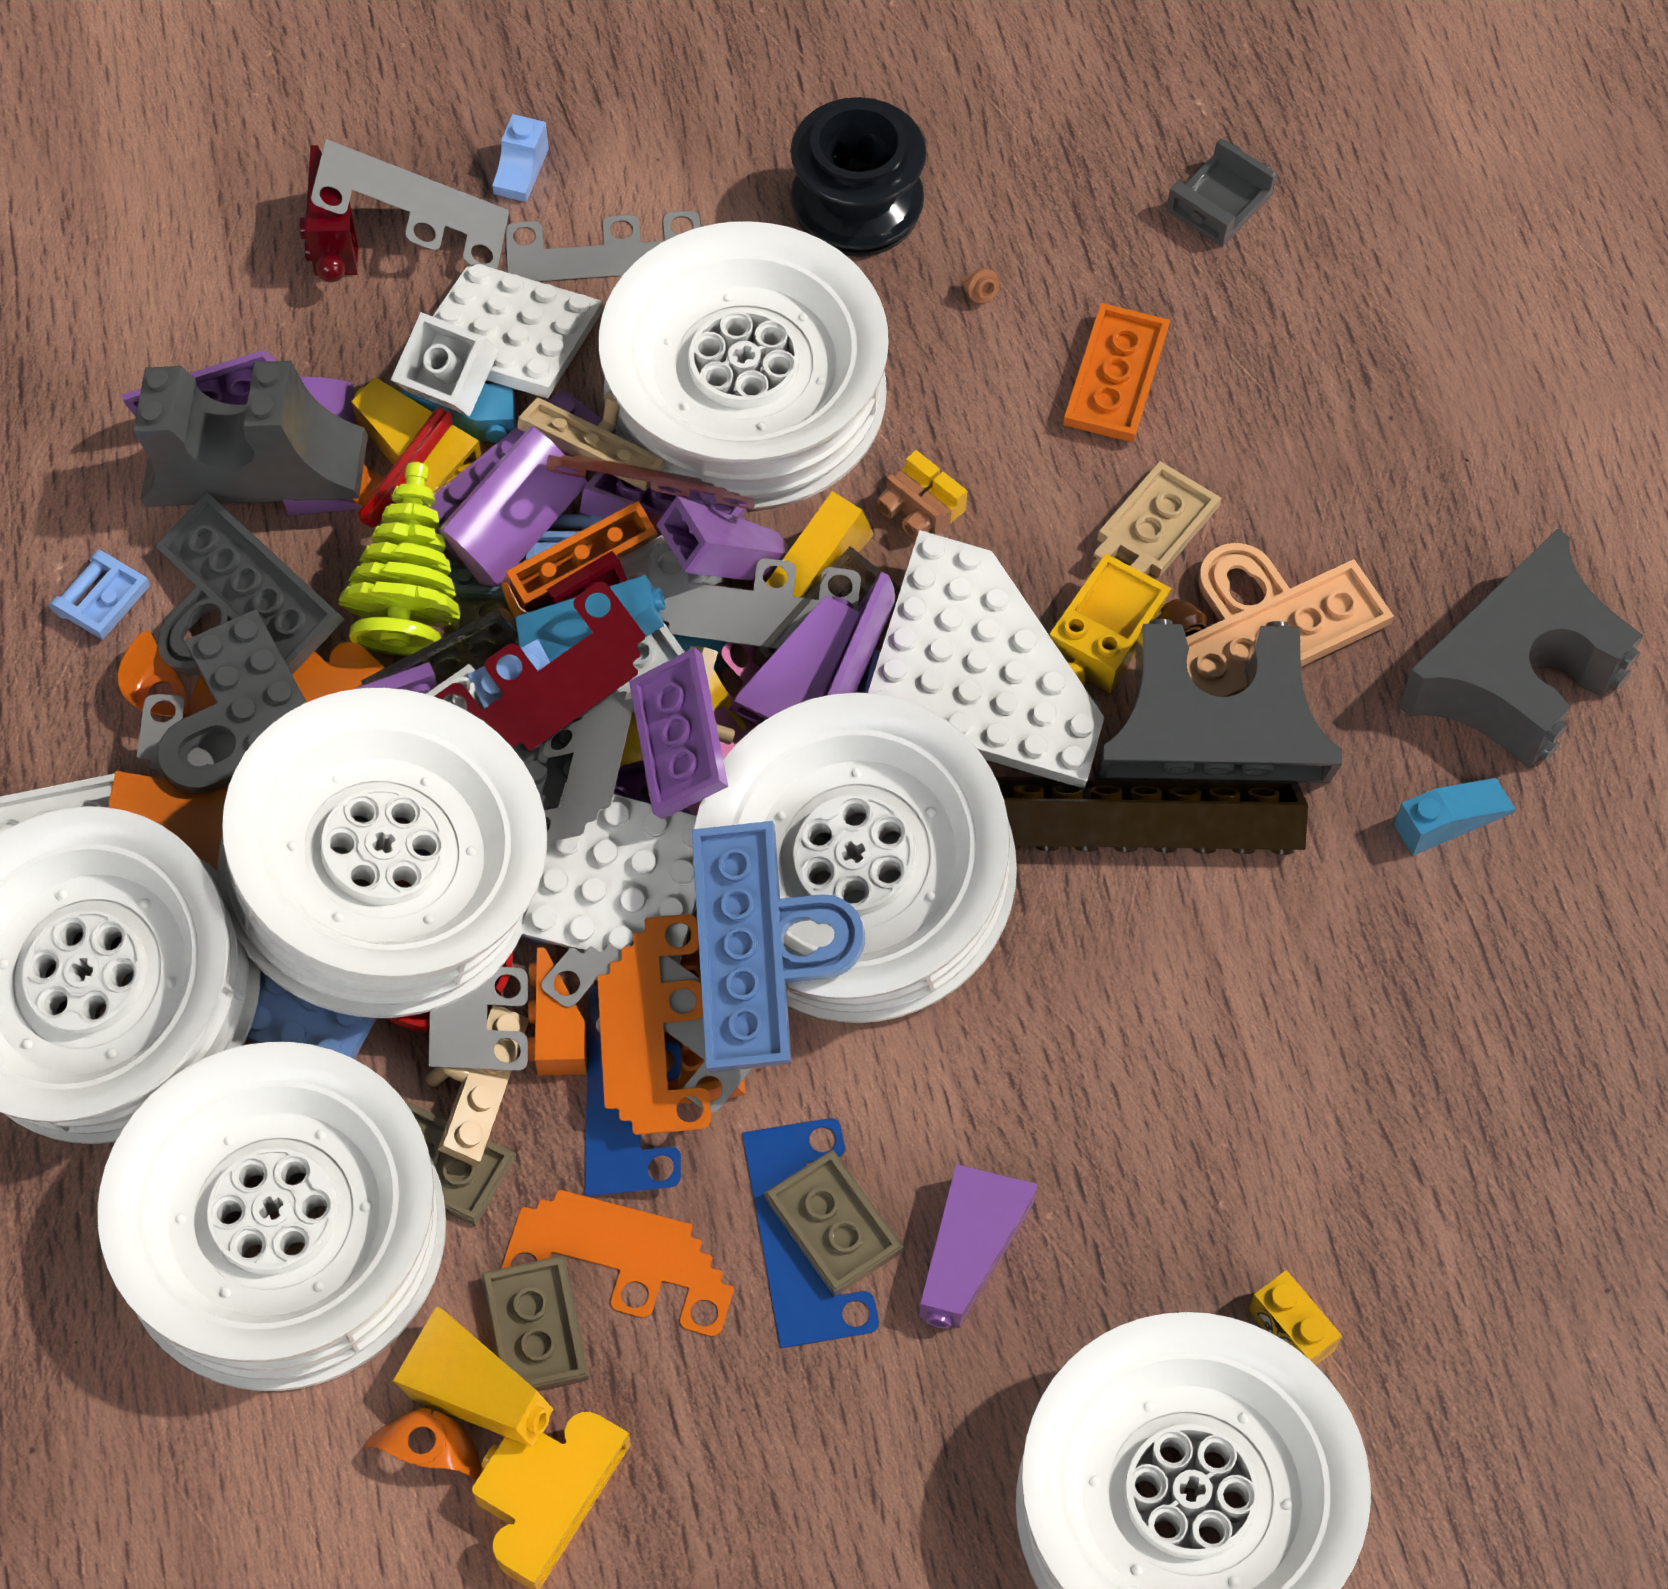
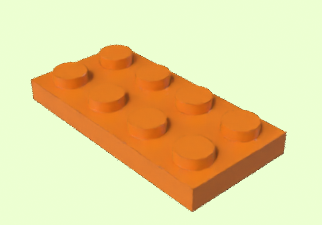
[1063,303,1170,443]

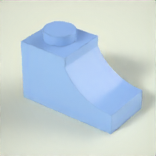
[492,114,549,202]

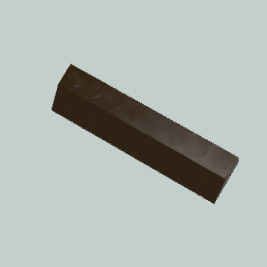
[995,777,1308,855]

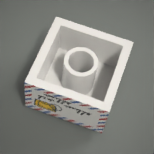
[391,312,499,417]

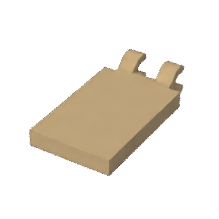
[1091,461,1222,578]

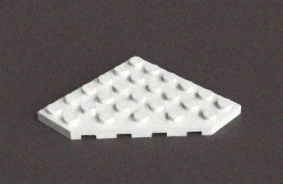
[868,530,1104,789]

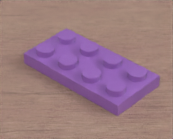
[629,648,729,819]

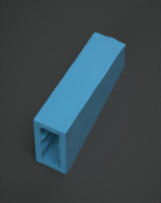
[515,575,666,662]

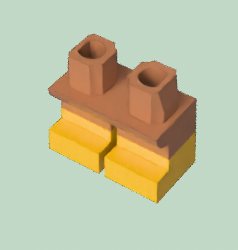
[877,450,968,540]

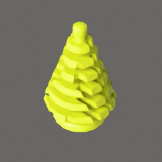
[338,462,461,656]

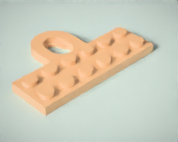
[1186,543,1394,697]

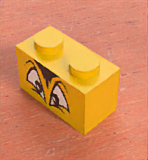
[1248,1270,1342,1365]

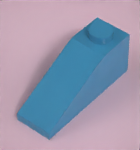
[402,383,516,443]
[1394,778,1516,856]

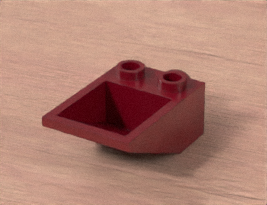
[300,145,359,283]

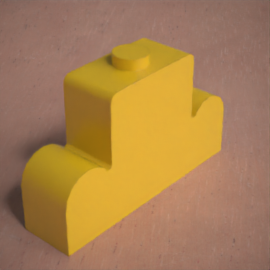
[472,1412,631,1589]

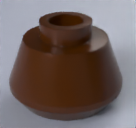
[1158,599,1208,637]

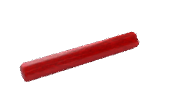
[358,407,453,528]

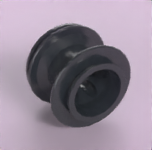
[790,97,927,257]

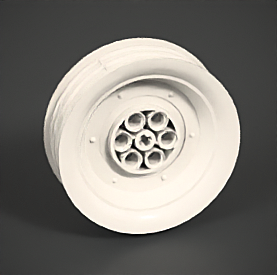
[599,221,889,511]
[217,688,547,1018]
[692,693,1017,1023]
[0,806,261,1144]
[98,1042,446,1391]
[1016,1312,1371,1589]

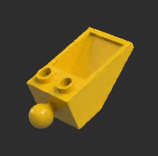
[1049,553,1172,694]

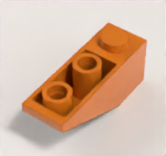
[528,948,587,1076]

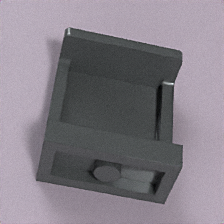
[1166,138,1277,247]

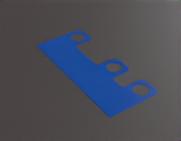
[585,986,681,1196]
[742,1118,879,1348]

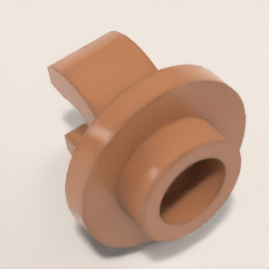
[961,268,1000,304]

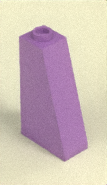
[656,496,790,582]
[728,596,861,724]
[919,1164,1037,1329]

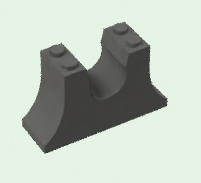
[133,360,368,507]
[1399,529,1643,768]
[1097,619,1342,783]

